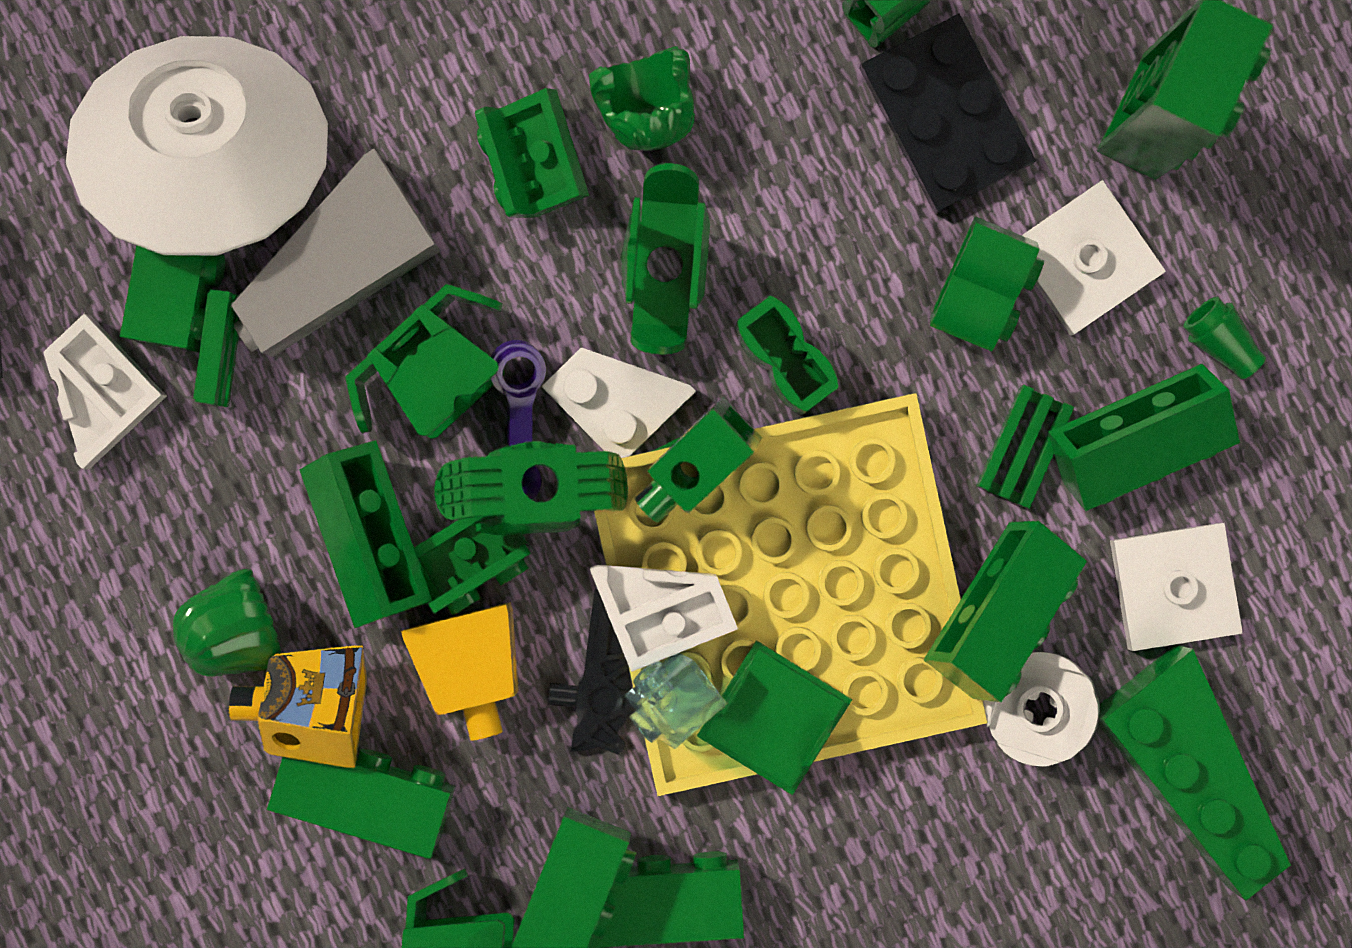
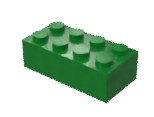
[1097,0,1274,180]

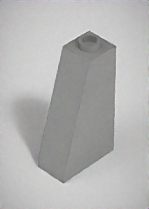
[231,149,441,357]

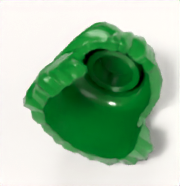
[589,46,695,151]
[173,569,281,677]

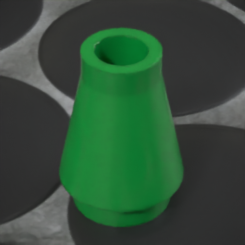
[1183,297,1266,379]

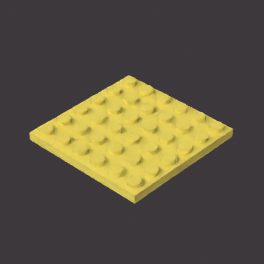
[594,393,987,796]

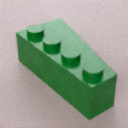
[1098,644,1291,901]

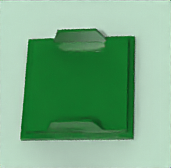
[697,640,852,795]

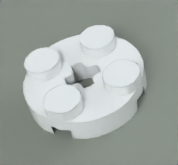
[983,652,1100,766]

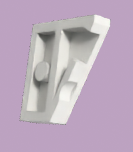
[43,314,167,470]
[541,348,696,458]
[590,565,738,672]

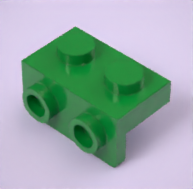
[475,88,589,218]
[414,516,535,616]

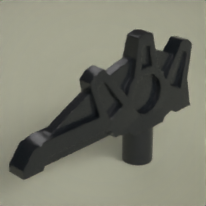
[547,588,639,754]

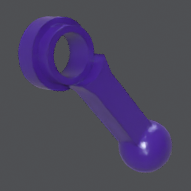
[491,340,546,500]

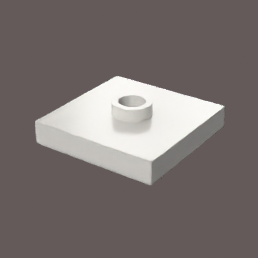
[1022,180,1166,336]
[1110,523,1243,651]

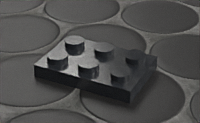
[859,13,1036,214]

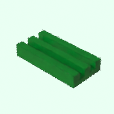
[193,289,240,407]
[976,384,1075,509]

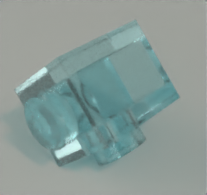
[624,653,727,749]

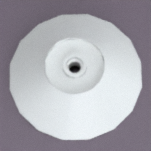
[66,36,328,256]

